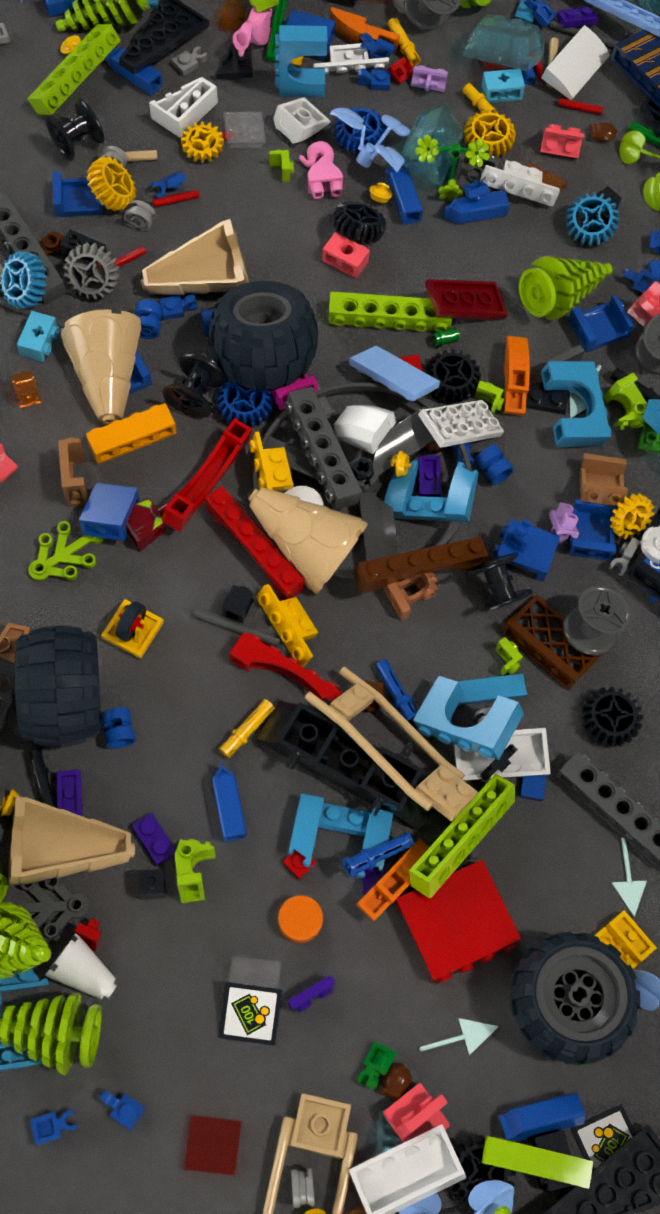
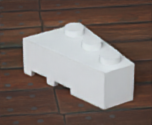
[149,77,218,138]

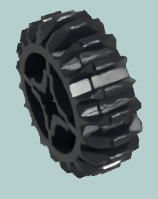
[332,201,386,244]
[425,349,481,404]
[581,686,643,748]
[451,1135,516,1208]

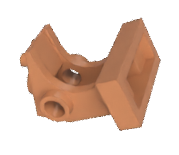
[383,572,439,621]

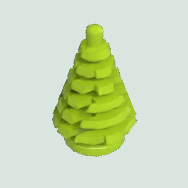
[55,0,150,32]
[519,256,613,321]
[0,902,51,979]
[0,992,102,1076]

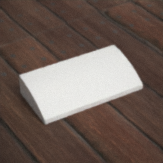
[541,25,610,100]
[453,728,551,781]
[349,1124,466,1214]

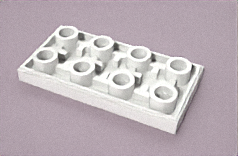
[418,400,504,448]

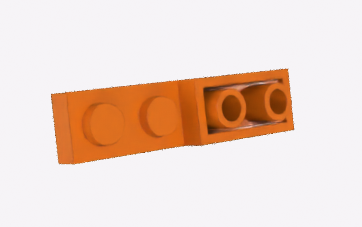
[330,7,400,54]
[503,336,530,416]
[356,838,429,922]

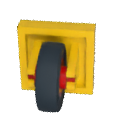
[101,599,164,659]

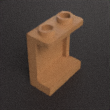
[58,437,89,507]
[579,453,628,506]

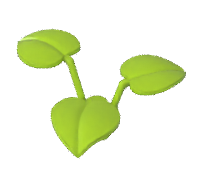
[619,131,660,212]

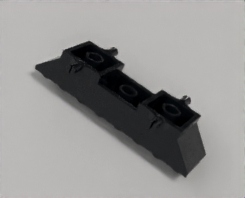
[256,698,430,830]

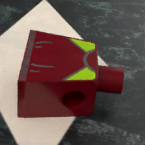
[125,499,168,552]

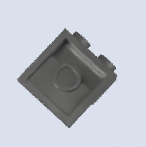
[455,153,500,193]

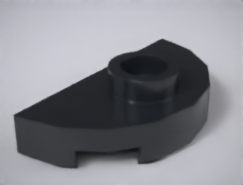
[480,744,518,782]

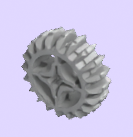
[63,243,120,299]

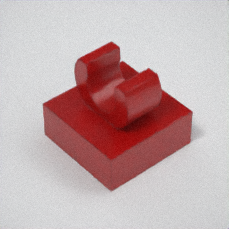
[387,57,413,85]
[74,918,101,952]

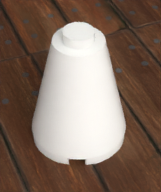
[45,933,117,999]

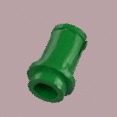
[432,328,460,347]

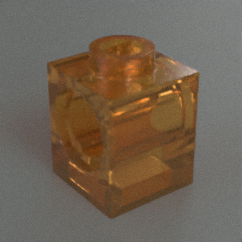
[219,0,246,32]
[11,371,41,408]

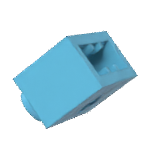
[481,68,525,103]
[17,311,59,362]

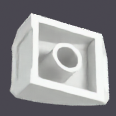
[273,97,331,144]
[334,405,396,454]

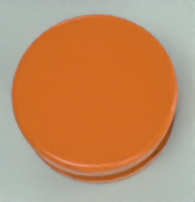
[278,895,323,943]

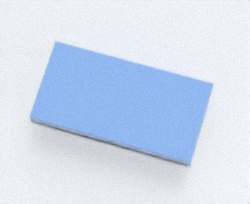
[349,346,440,401]

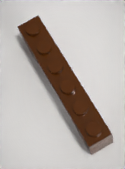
[353,536,489,594]

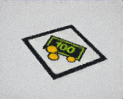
[218,982,282,1046]
[571,1104,635,1170]

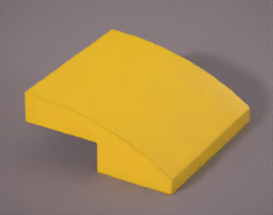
[594,910,657,969]

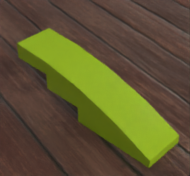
[481,1136,593,1189]

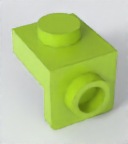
[269,150,294,182]
[475,381,505,416]
[495,637,523,676]

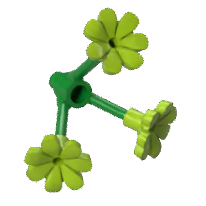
[415,135,490,201]

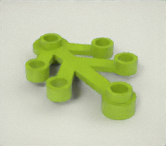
[29,521,105,581]

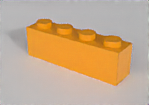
[86,403,177,464]

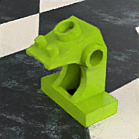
[603,372,647,430]
[175,839,216,903]

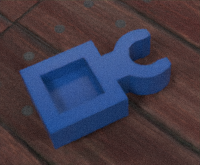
[524,0,556,28]
[463,180,489,200]
[30,1110,79,1146]

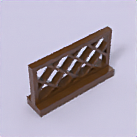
[501,594,603,691]

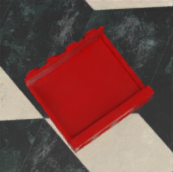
[394,859,521,984]

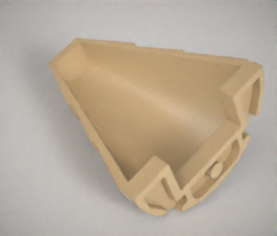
[141,219,249,295]
[61,309,141,424]
[248,487,368,595]
[8,796,135,886]

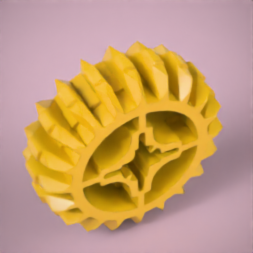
[463,110,516,158]
[86,156,137,212]

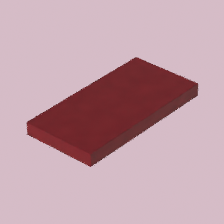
[425,279,508,320]

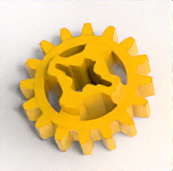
[181,121,224,163]
[610,493,654,539]

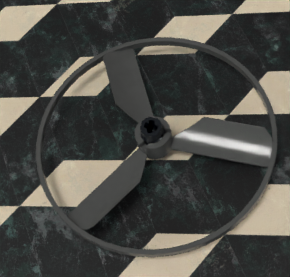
[253,383,471,579]

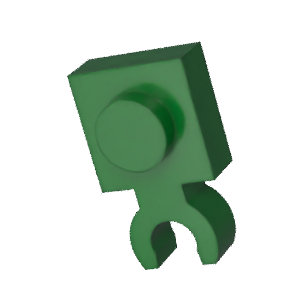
[357,1041,397,1090]

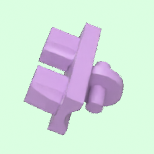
[411,65,448,92]
[549,502,579,541]

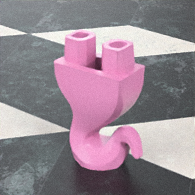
[233,7,272,57]
[299,141,343,199]

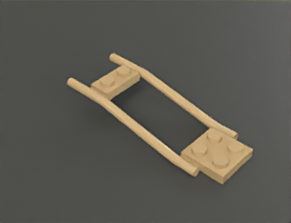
[305,667,479,822]
[262,1093,358,1214]

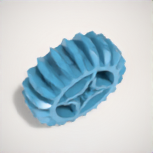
[565,192,620,247]
[0,252,48,309]

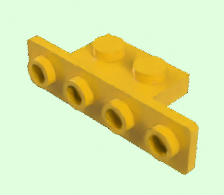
[250,431,293,491]
[256,584,318,667]

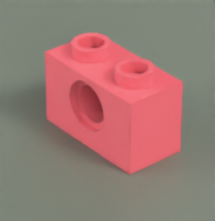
[322,232,370,279]

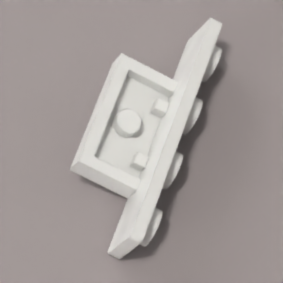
[312,43,389,75]
[479,160,560,206]

